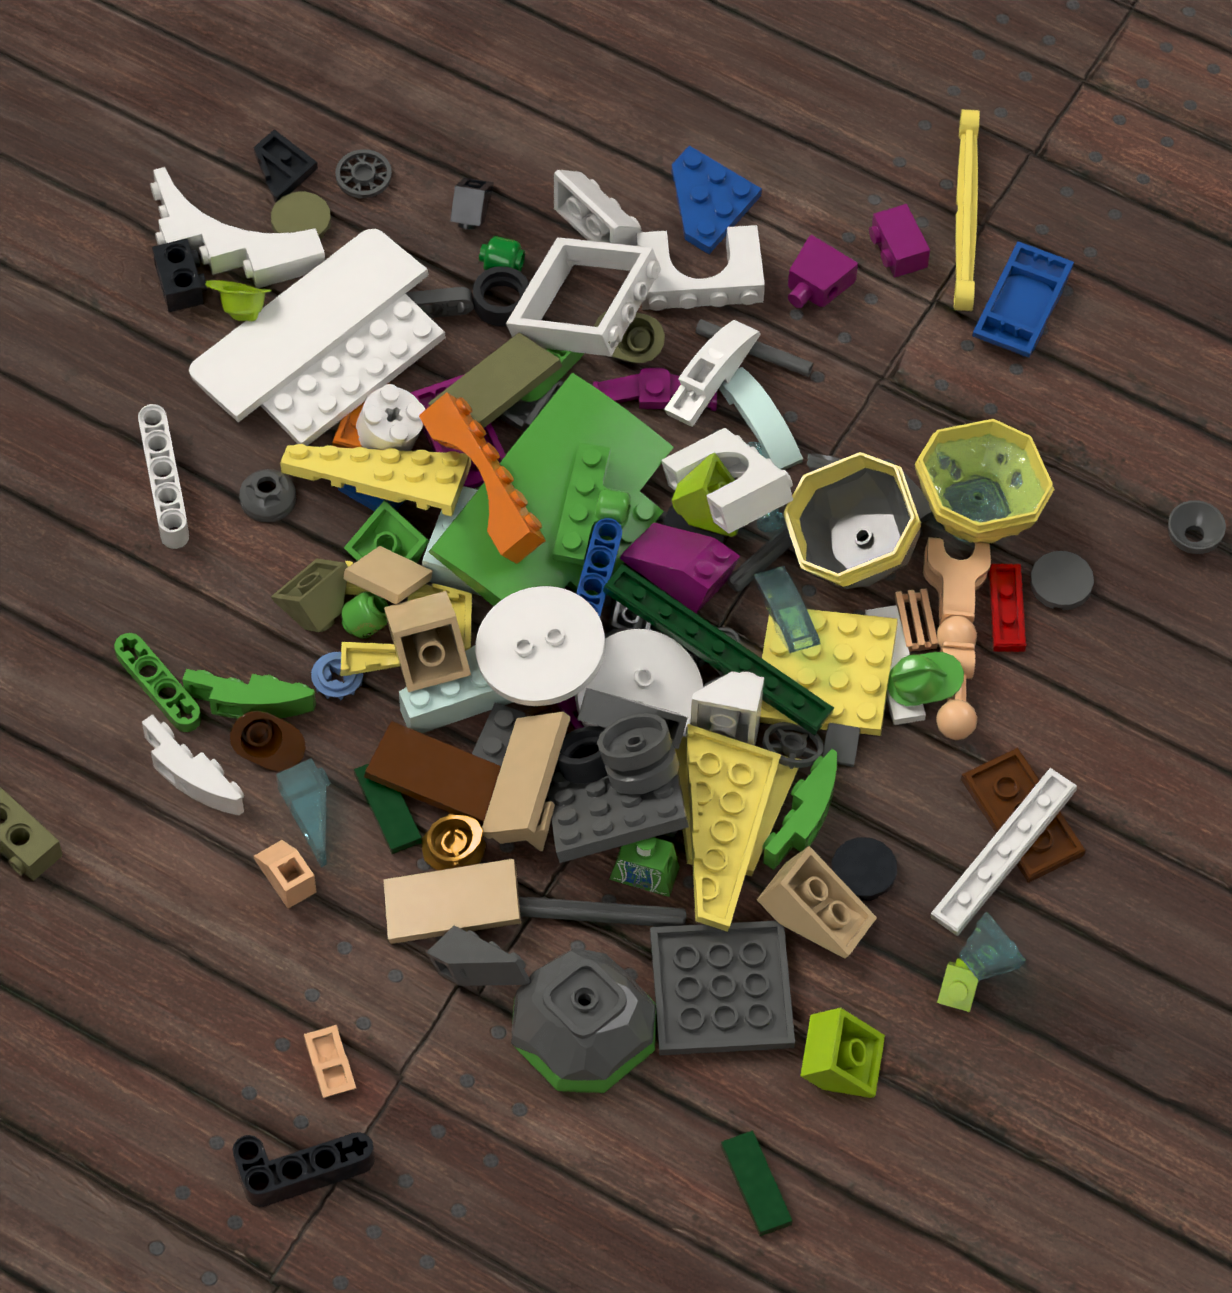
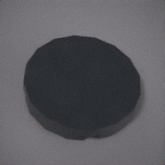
[831,837,897,901]

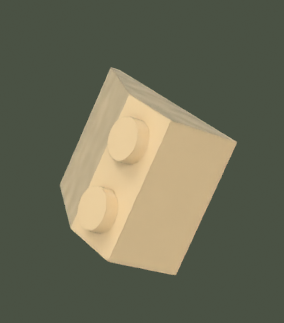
[757,846,877,958]

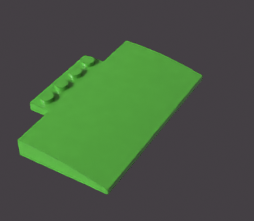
[428,373,674,606]

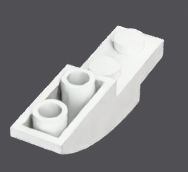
[664,320,761,427]
[142,715,244,815]

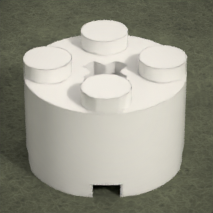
[356,384,425,451]

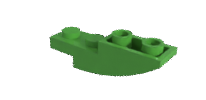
[182,669,316,719]
[763,749,837,870]

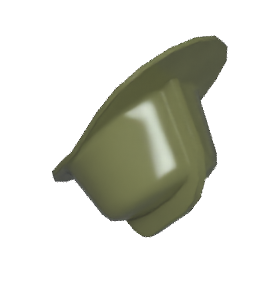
[594,311,665,363]

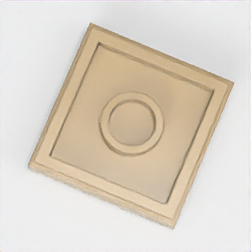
[343,546,433,604]

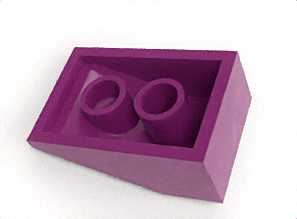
[619,523,740,613]

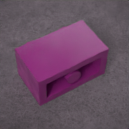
[869,204,930,278]

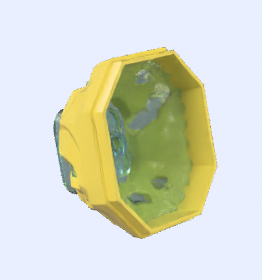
[915,419,1055,543]

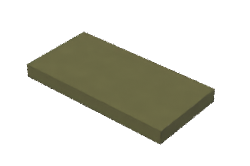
[428,332,562,428]

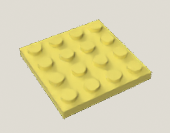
[760,605,898,736]

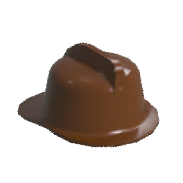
[230,711,306,772]

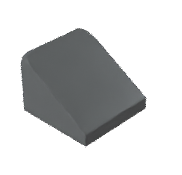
[823,723,860,767]

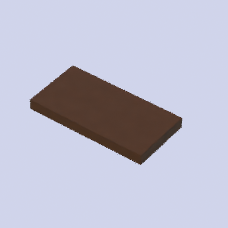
[364,721,501,827]
[961,748,1086,883]

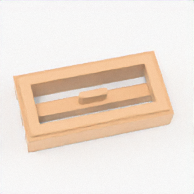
[895,588,938,652]

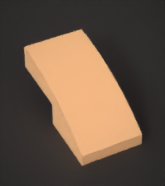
[304,1025,356,1098]

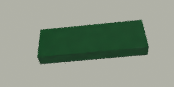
[354,763,422,854]
[721,1130,792,1237]

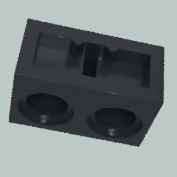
[152,239,207,313]

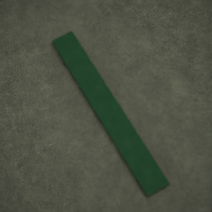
[603,564,834,736]

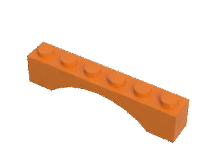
[419,392,546,564]

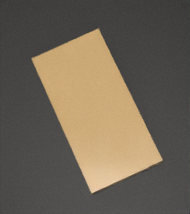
[482,712,571,839]
[384,859,521,944]

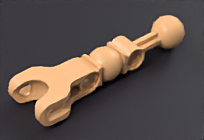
[923,537,991,740]

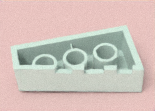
[399,646,513,733]

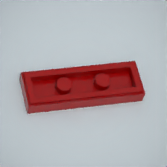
[988,564,1026,652]

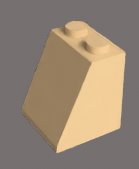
[384,591,471,692]

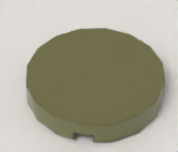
[271,191,331,240]

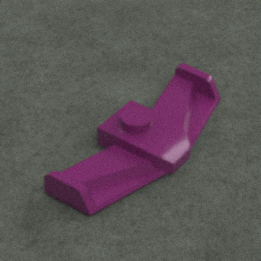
[593,368,717,411]

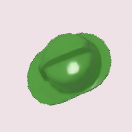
[888,652,964,706]

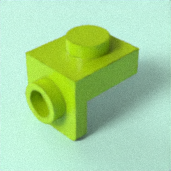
[937,958,982,1012]

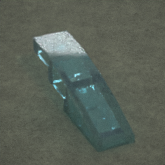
[754,566,820,653]

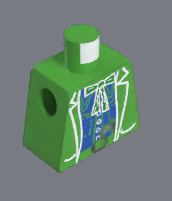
[610,837,679,897]

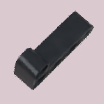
[233,1132,375,1207]

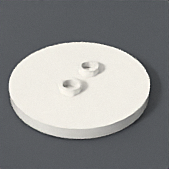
[475,586,606,706]
[575,629,703,737]

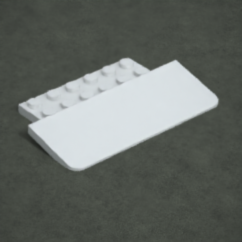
[189,229,446,446]

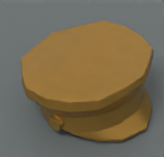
[422,813,486,871]

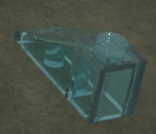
[276,758,330,867]

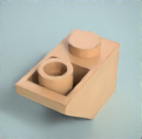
[254,840,316,909]

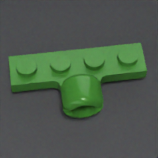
[553,442,631,565]

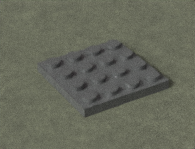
[548,771,689,863]
[650,921,795,1056]

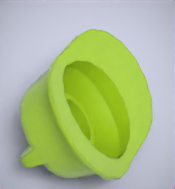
[205,280,272,321]

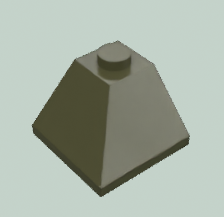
[271,558,348,632]

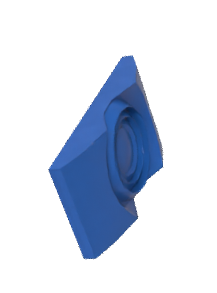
[972,241,1074,357]

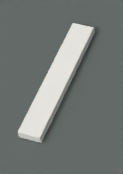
[931,768,1077,936]

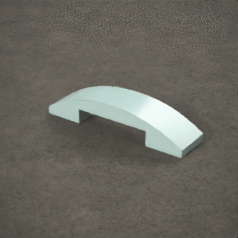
[719,367,803,470]

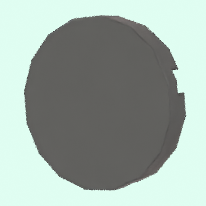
[1030,551,1094,610]

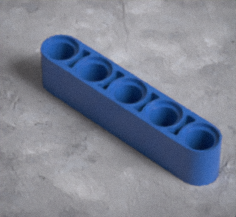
[576,518,622,618]

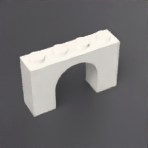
[636,225,765,311]
[661,428,793,533]

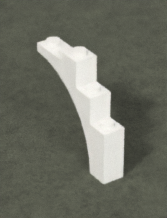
[150,167,325,288]

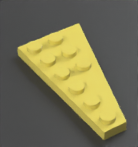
[280,444,471,516]
[685,724,781,932]

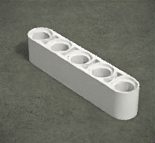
[138,404,189,549]

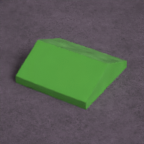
[344,500,429,563]

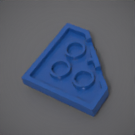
[671,145,762,254]

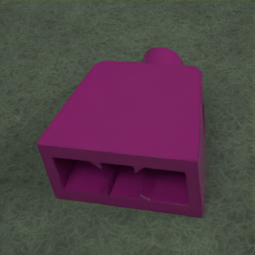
[788,235,858,308]

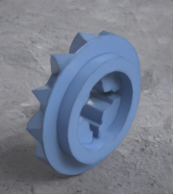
[311,652,363,700]

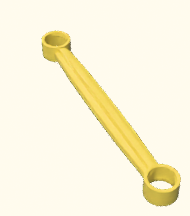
[954,109,980,311]

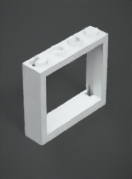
[506,237,661,357]

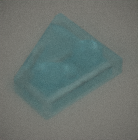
[959,912,1026,981]

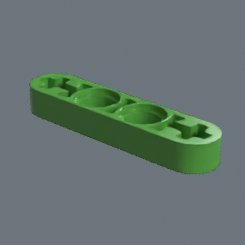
[115,633,201,732]

